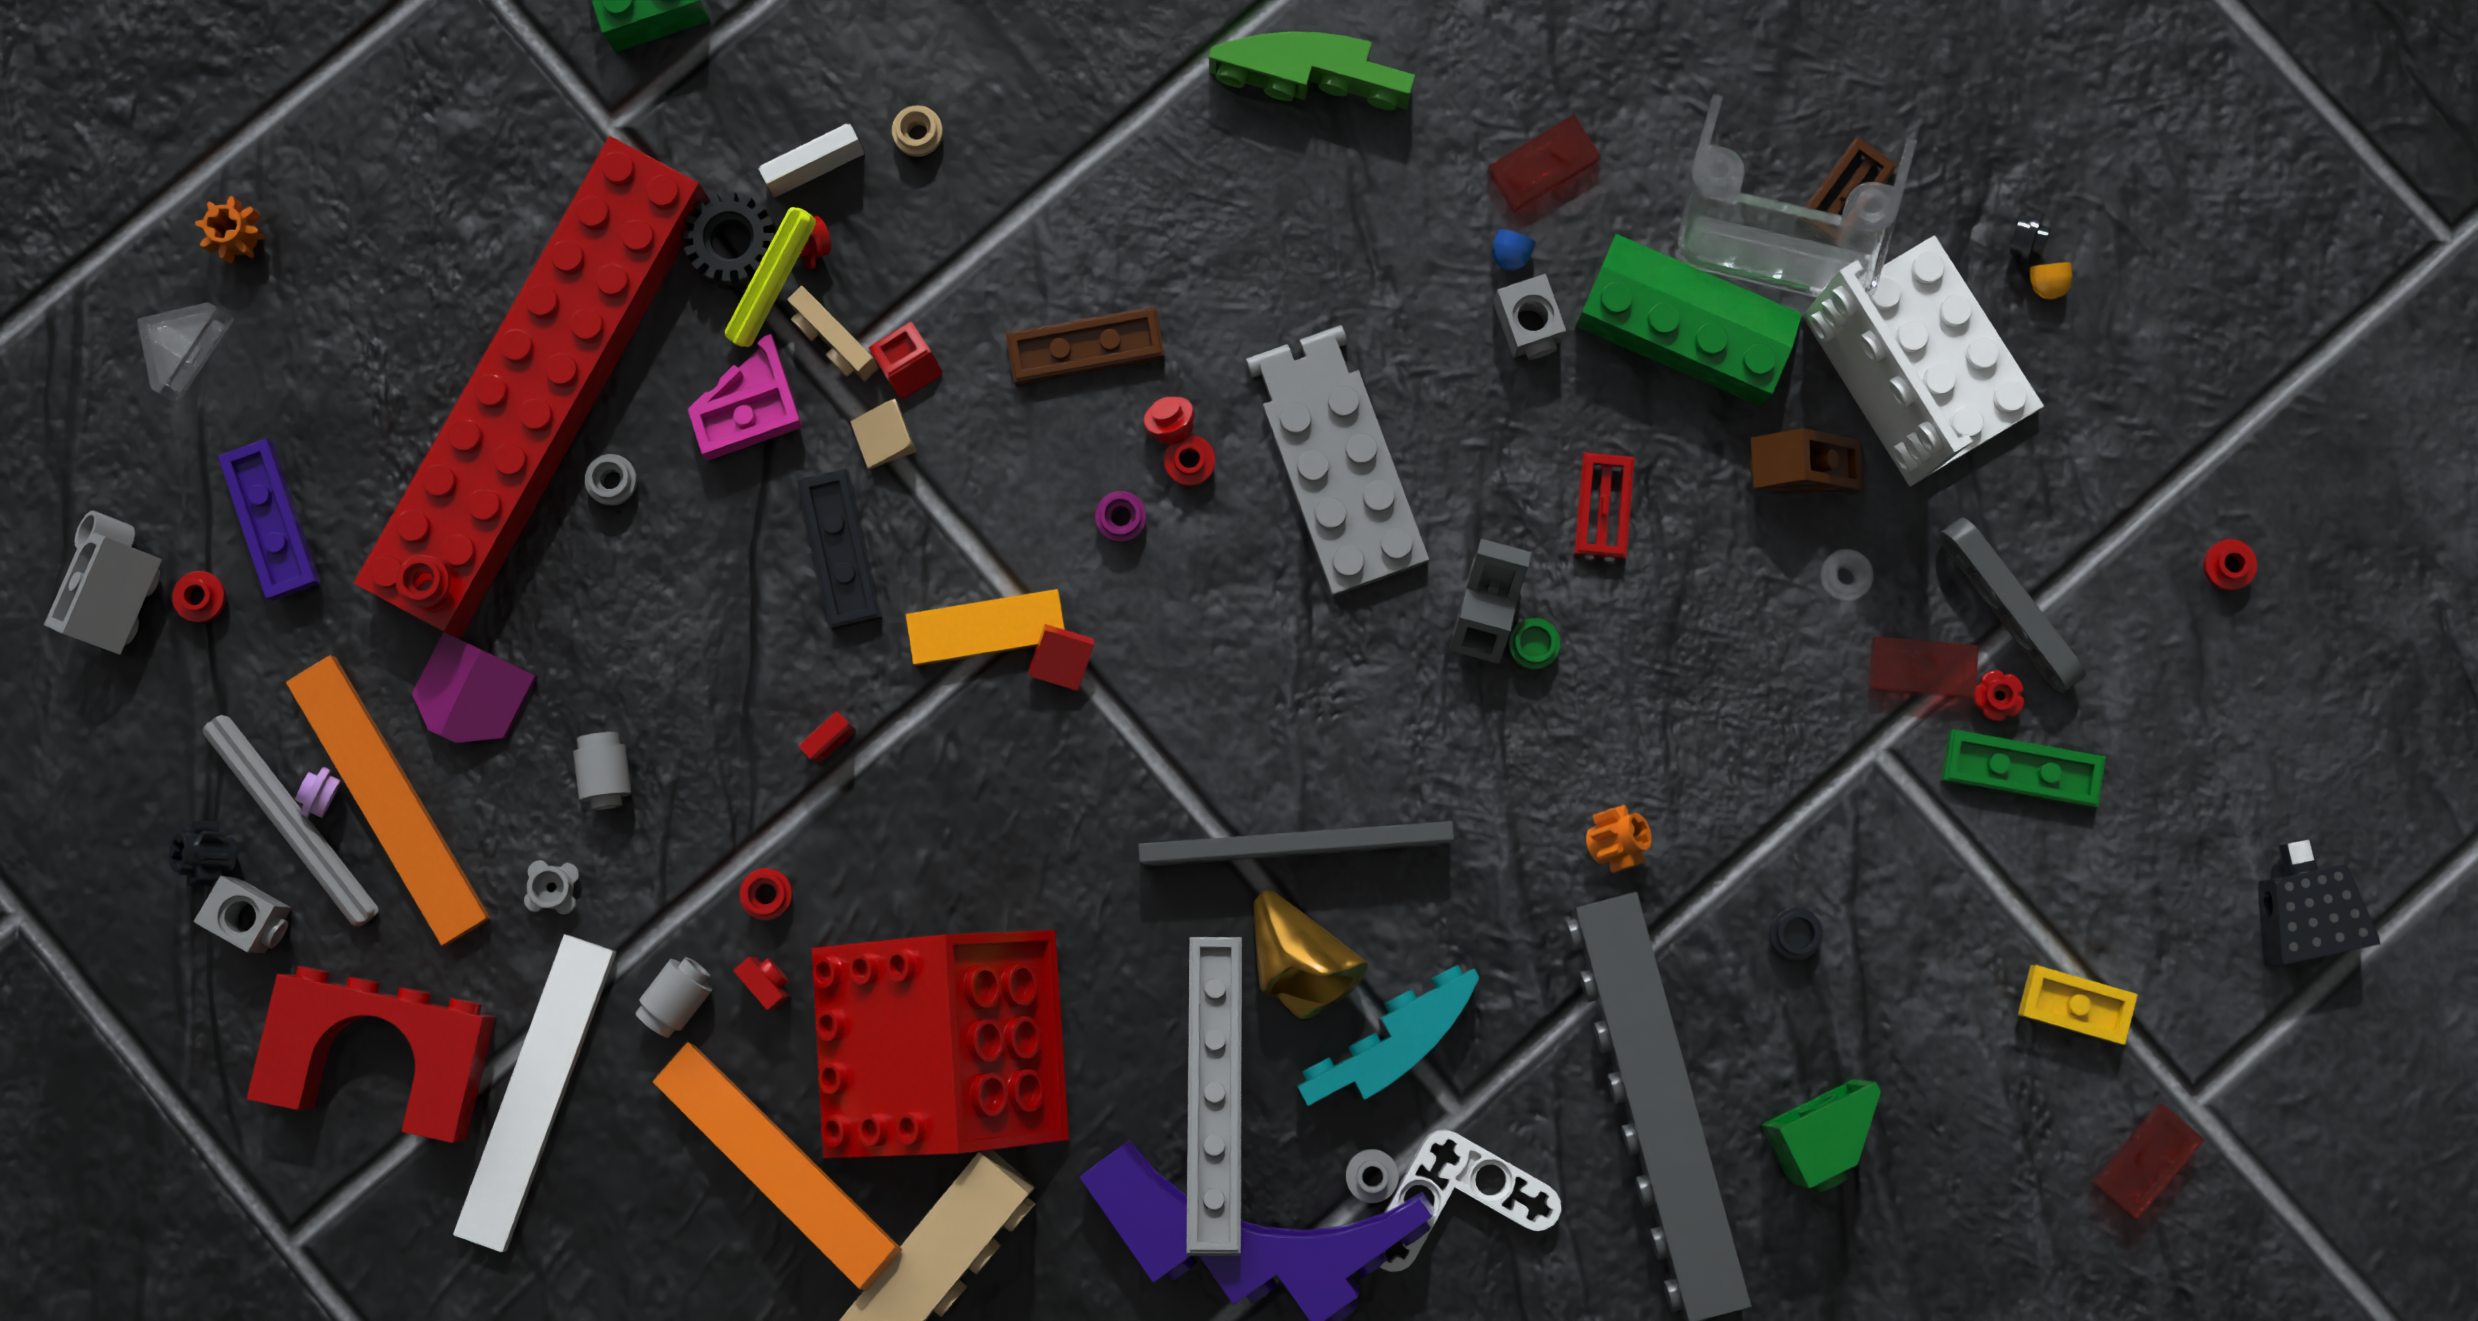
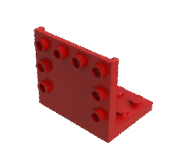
[812,930,1069,1158]

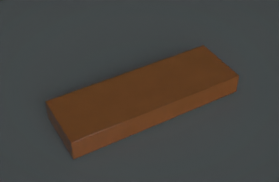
[1006,306,1165,386]

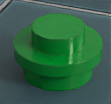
[1508,618,1560,670]

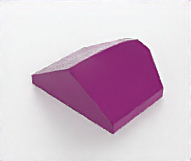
[412,632,537,743]

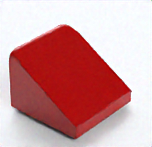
[868,321,943,399]

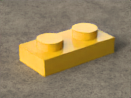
[2018,965,2138,1045]

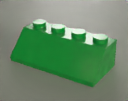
[1575,234,1802,407]

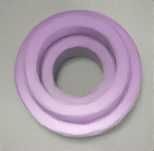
[295,767,341,818]

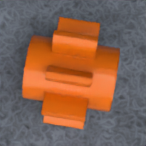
[195,196,266,264]
[1586,805,1652,873]

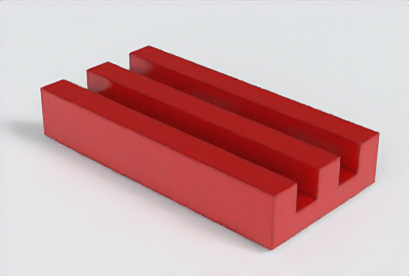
[1573,452,1635,560]

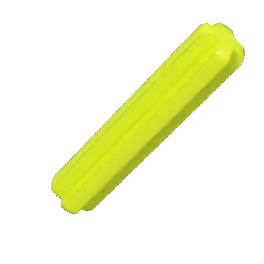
[725,207,816,347]

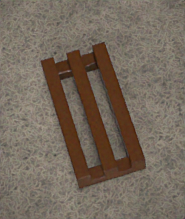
[1796,136,1898,249]

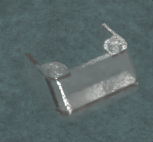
[1678,94,1917,298]

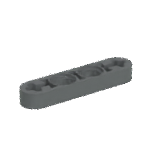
[1939,517,2086,693]

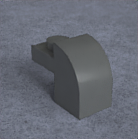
[1449,539,1532,664]

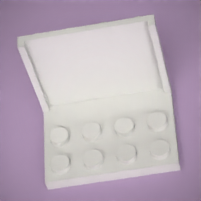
[1802,235,2044,487]

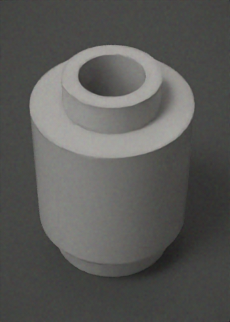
[573,732,632,810]
[636,957,712,1038]

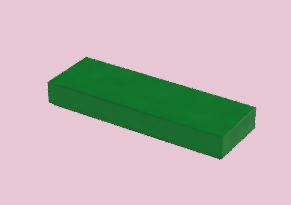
[1940,729,2106,808]

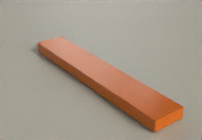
[286,655,491,946]
[653,1042,902,1291]

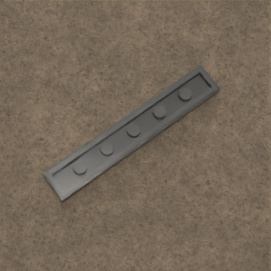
[1138,821,1454,867]

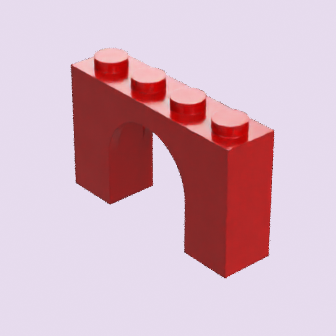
[247,966,496,1143]

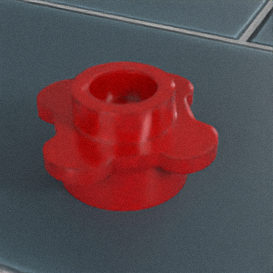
[798,216,831,270]

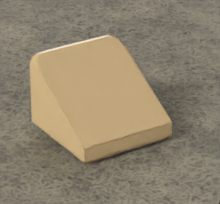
[850,399,916,470]

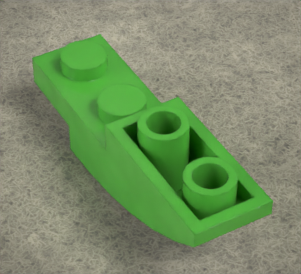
[1209,32,1415,110]

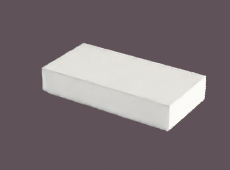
[758,124,864,198]

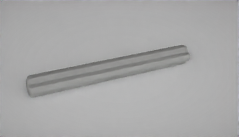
[203,715,379,927]

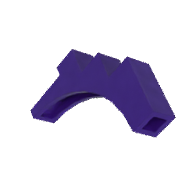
[1080,1140,1435,1321]

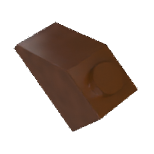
[1750,428,1863,494]

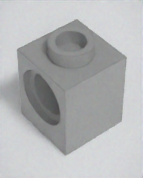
[1493,274,1566,360]
[194,876,291,953]

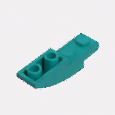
[1297,965,1479,1106]

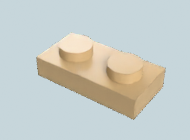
[787,285,879,382]

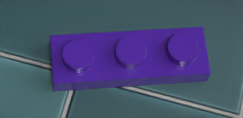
[218,438,321,601]

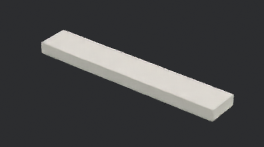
[453,934,617,1252]

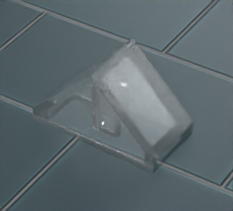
[137,302,234,404]

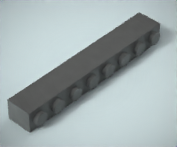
[1565,892,1751,1321]

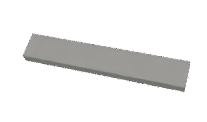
[1186,937,1242,1256]

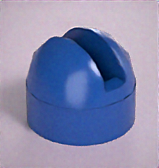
[1492,229,1536,271]

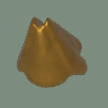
[1254,889,1368,1020]

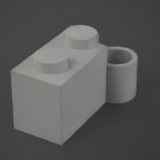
[44,510,162,655]

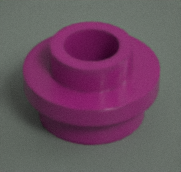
[1095,491,1147,543]

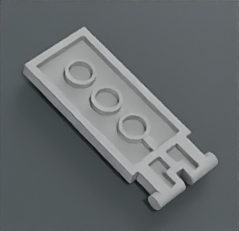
[1245,325,1429,597]

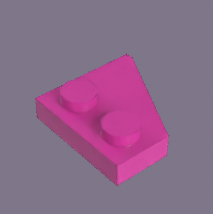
[688,334,803,461]

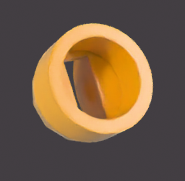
[2029,262,2073,300]

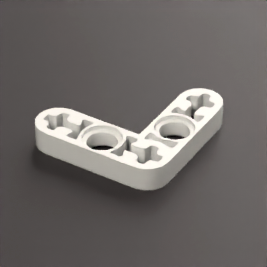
[1380,1129,1561,1272]

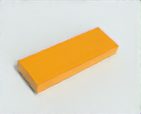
[906,589,1065,666]

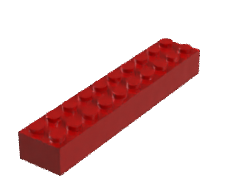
[354,136,710,639]

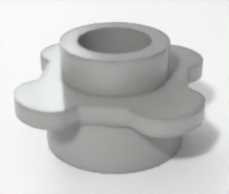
[524,860,580,914]

